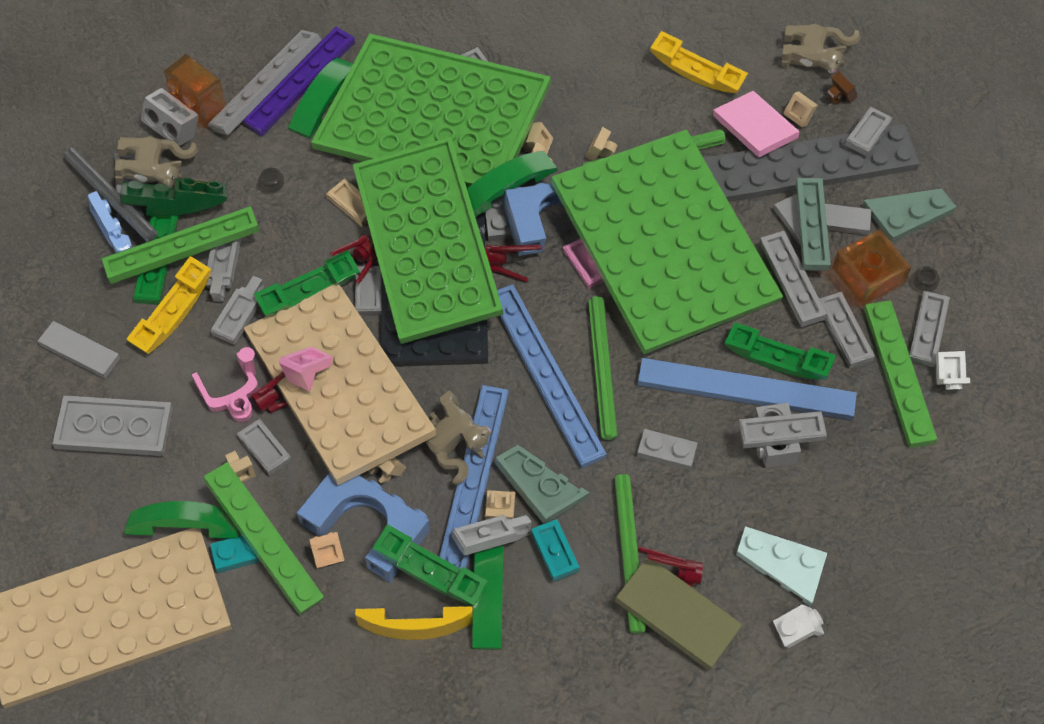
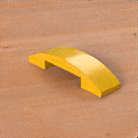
[650,31,748,93]
[126,256,212,354]
[355,606,473,640]

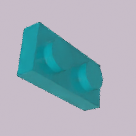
[531,519,580,582]
[210,535,261,573]

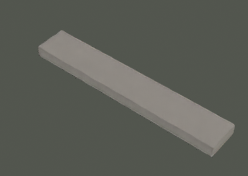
[208,30,321,136]

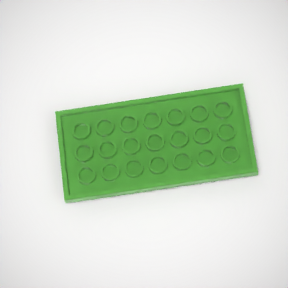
[353,136,504,344]

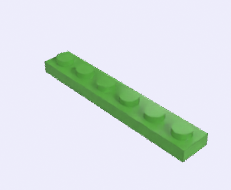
[102,206,260,284]
[864,300,937,449]
[203,462,324,616]

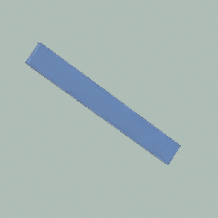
[497,284,607,469]
[638,358,857,420]
[439,385,509,569]

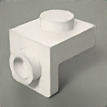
[936,351,970,390]
[773,604,824,648]

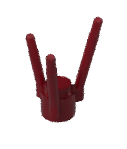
[330,235,378,284]
[485,244,542,282]
[250,371,289,414]
[638,546,703,587]

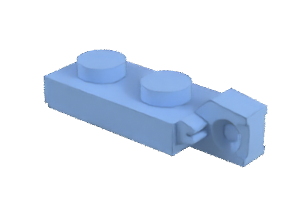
[88,191,132,253]

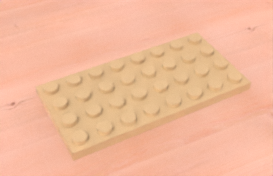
[244,284,437,485]
[0,528,232,709]

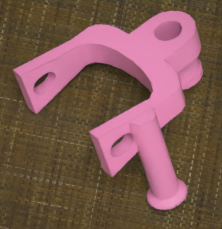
[192,347,258,423]

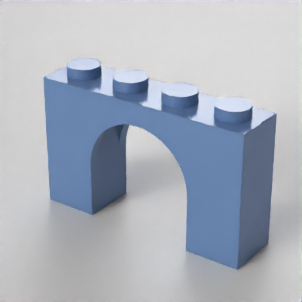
[503,183,563,256]
[297,473,430,583]

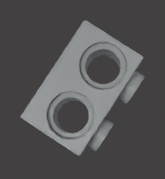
[141,88,199,146]
[754,403,801,468]

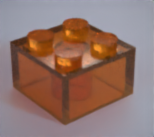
[164,54,226,128]
[833,229,911,306]

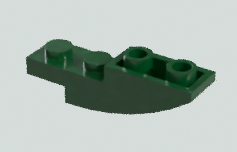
[121,178,227,216]

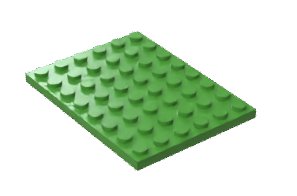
[311,33,551,188]
[550,129,783,355]

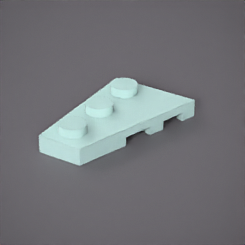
[736,526,827,607]

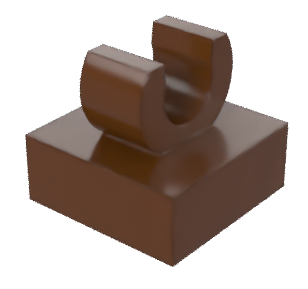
[827,71,857,105]

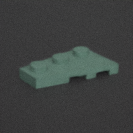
[862,189,956,243]
[495,445,590,524]

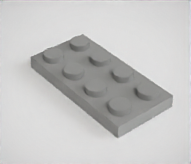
[53,395,173,456]

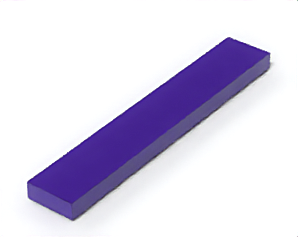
[242,27,355,137]

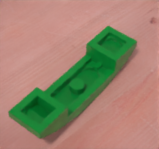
[288,58,353,139]
[467,151,558,217]
[254,250,360,317]
[725,322,836,380]
[124,501,239,539]
[372,524,488,606]
[472,544,504,650]

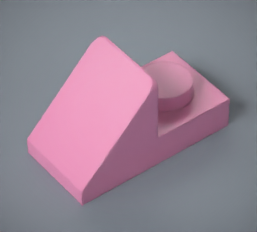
[279,346,333,391]

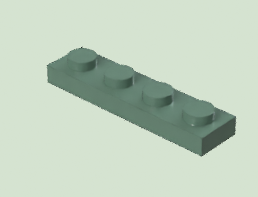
[795,178,831,271]

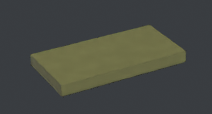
[614,558,742,671]

